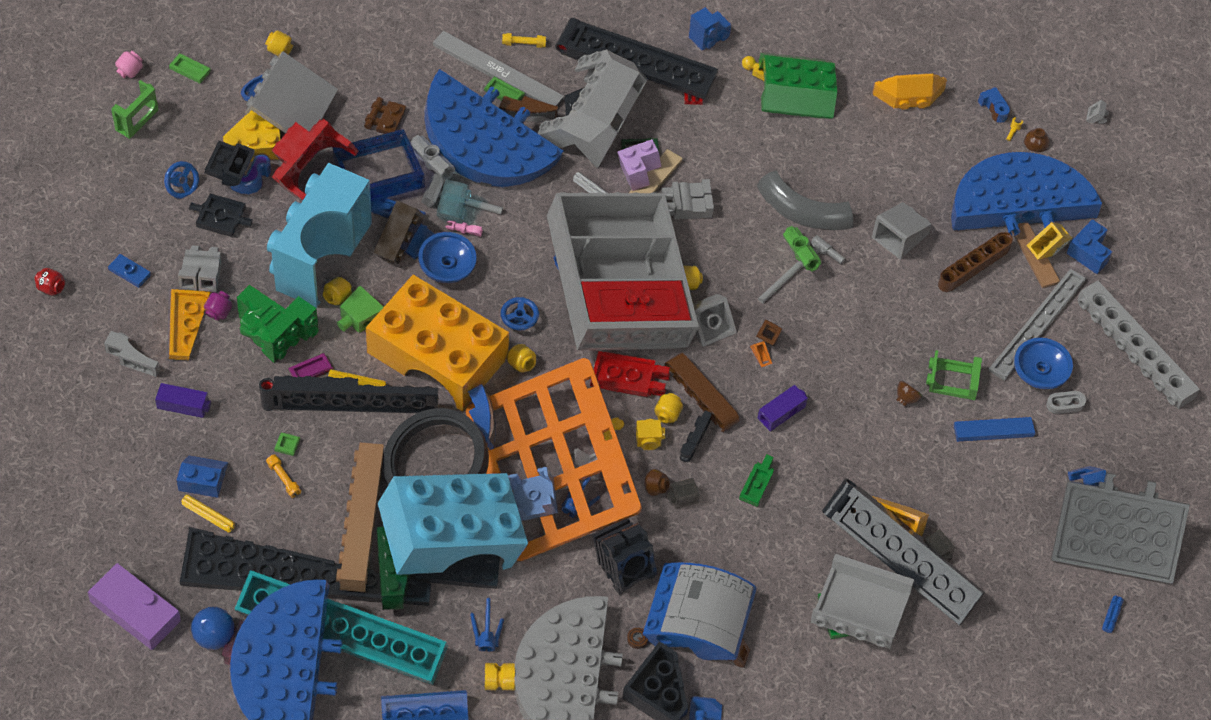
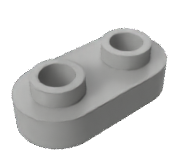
[1046,391,1086,414]

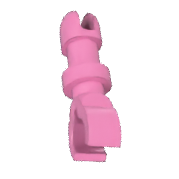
[445,220,483,237]

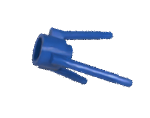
[561,476,600,518]
[470,598,504,652]

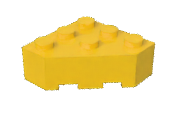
[223,110,280,162]

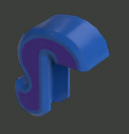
[230,154,271,194]

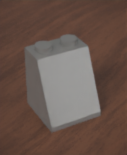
[872,202,932,260]

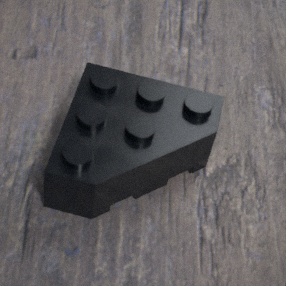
[622,641,688,720]

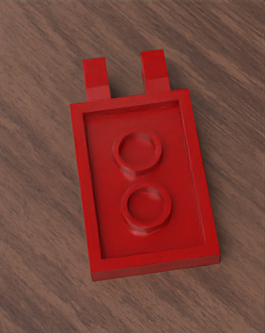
[590,351,670,397]

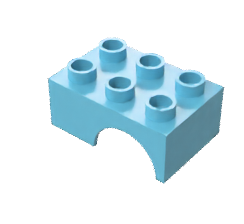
[267,163,372,308]
[378,473,528,575]

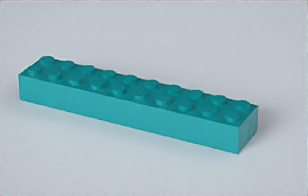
[235,570,448,685]

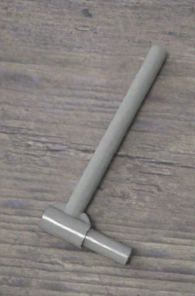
[758,235,846,304]

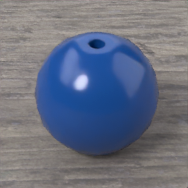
[191,606,235,650]

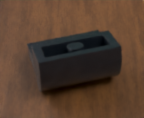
[204,140,255,186]

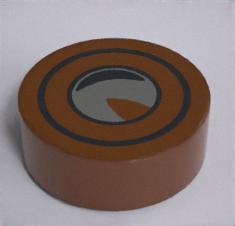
[627,627,648,649]

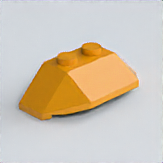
[873,73,947,110]

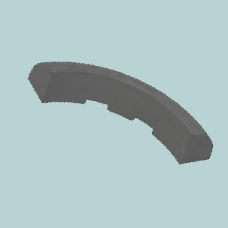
[757,170,853,230]

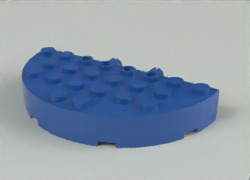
[424,69,563,187]
[951,152,1102,236]
[230,580,342,720]

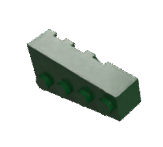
[377,527,410,610]

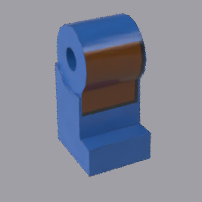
[978,87,1010,123]

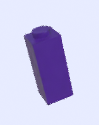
[155,383,211,418]
[757,385,808,432]

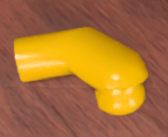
[604,417,624,441]

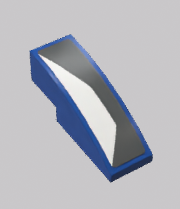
[468,384,496,450]

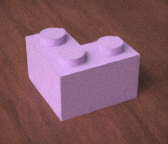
[617,139,662,191]

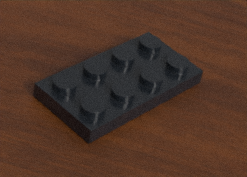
[415,554,500,589]

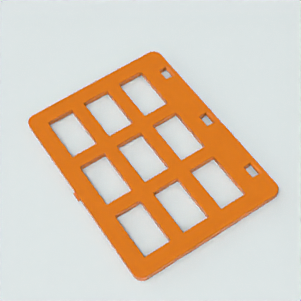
[465,358,642,561]

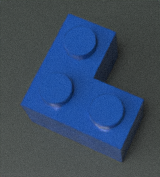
[689,7,731,50]
[1067,219,1112,274]

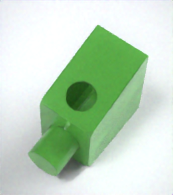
[337,286,383,333]

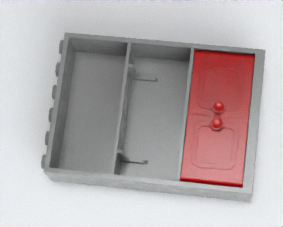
[547,192,699,350]

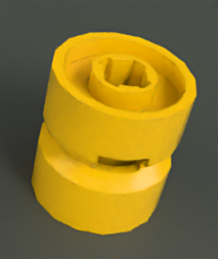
[485,663,515,691]

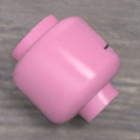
[115,51,143,78]

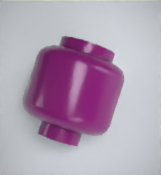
[204,291,233,321]

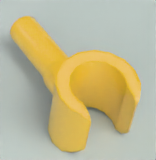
[1006,117,1023,141]

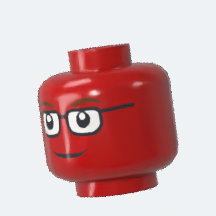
[34,267,65,296]

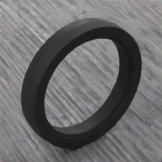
[383,408,489,485]

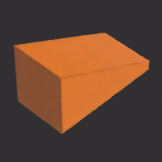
[750,341,772,367]

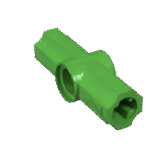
[783,226,821,272]

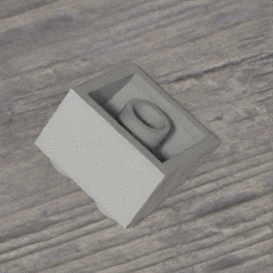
[693,294,737,347]

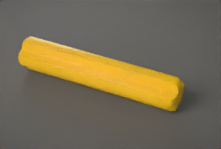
[328,370,386,386]
[181,494,235,533]

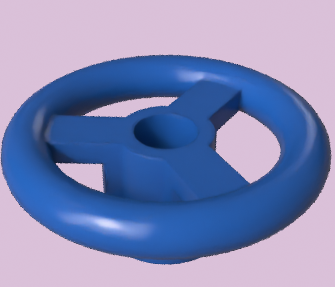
[164,161,199,199]
[500,297,539,330]

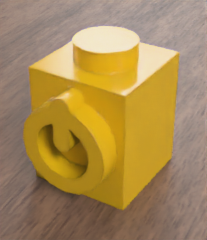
[636,419,665,450]

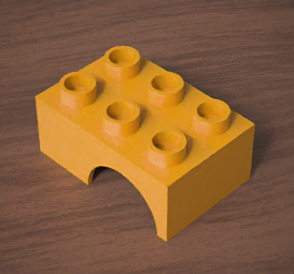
[366,275,509,412]

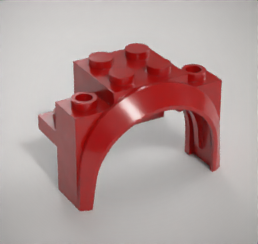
[271,119,358,202]

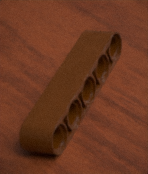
[938,232,1013,292]
[664,353,740,432]

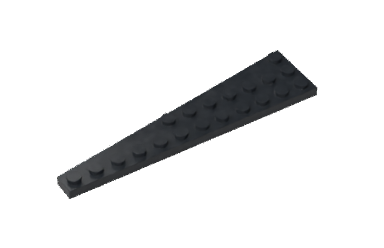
[180,527,431,606]

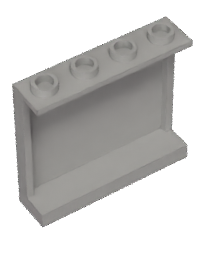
[245,52,338,133]
[811,554,914,649]

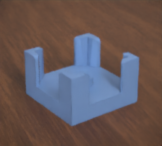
[508,467,558,521]

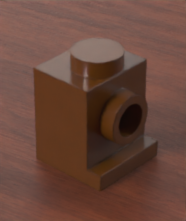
[756,319,782,346]

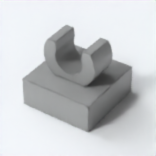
[1086,100,1109,124]

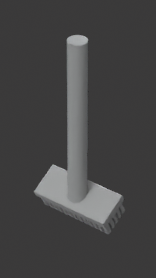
[421,173,503,215]

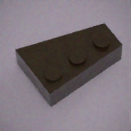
[373,200,425,264]

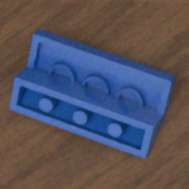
[381,690,469,720]

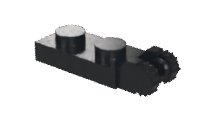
[680,410,712,463]

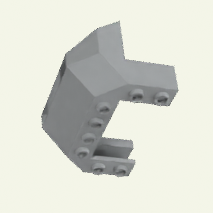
[537,50,648,168]

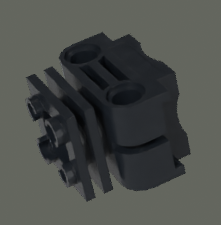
[592,518,658,595]

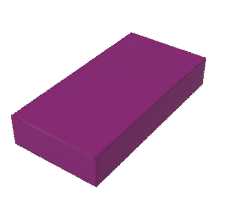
[288,353,333,377]

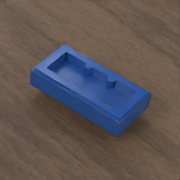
[108,254,151,288]

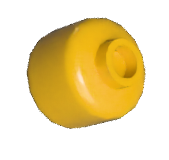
[265,30,294,56]
[683,266,703,290]
[323,277,352,306]
[507,344,536,373]
[654,393,683,423]

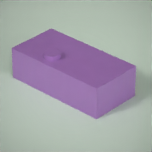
[88,563,181,650]

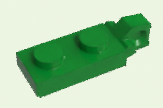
[739,454,774,507]

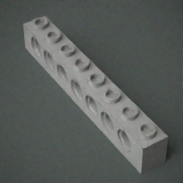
[1077,281,1200,409]

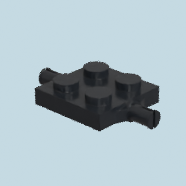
[189,193,253,237]

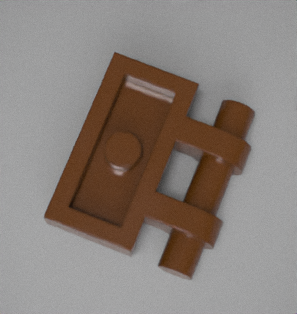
[364,97,406,137]

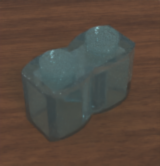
[436,179,472,223]

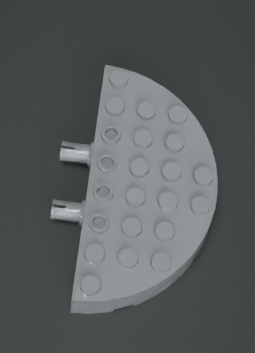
[514,596,623,720]

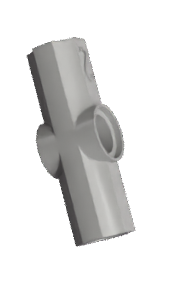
[410,135,455,180]

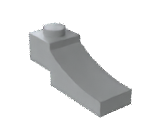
[104,331,160,377]

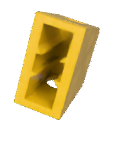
[1027,222,1072,260]

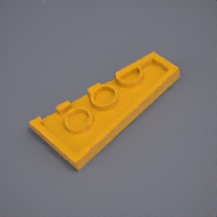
[169,289,210,360]

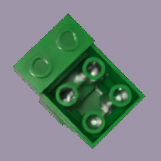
[237,285,319,363]

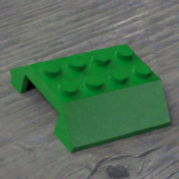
[759,52,837,119]

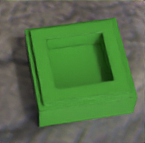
[274,432,300,456]

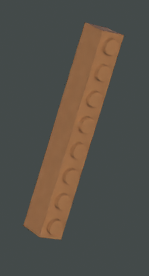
[336,442,384,592]

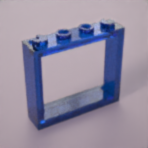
[332,129,425,202]

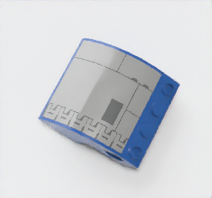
[643,563,757,660]

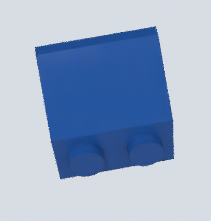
[176,455,228,498]

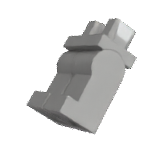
[661,179,714,219]
[178,245,221,292]

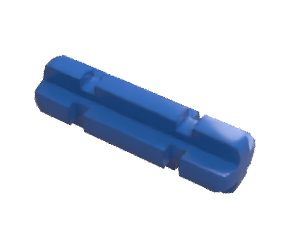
[1102,595,1124,633]

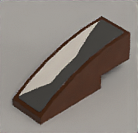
[499,96,558,122]

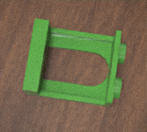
[111,80,158,139]
[926,350,982,400]

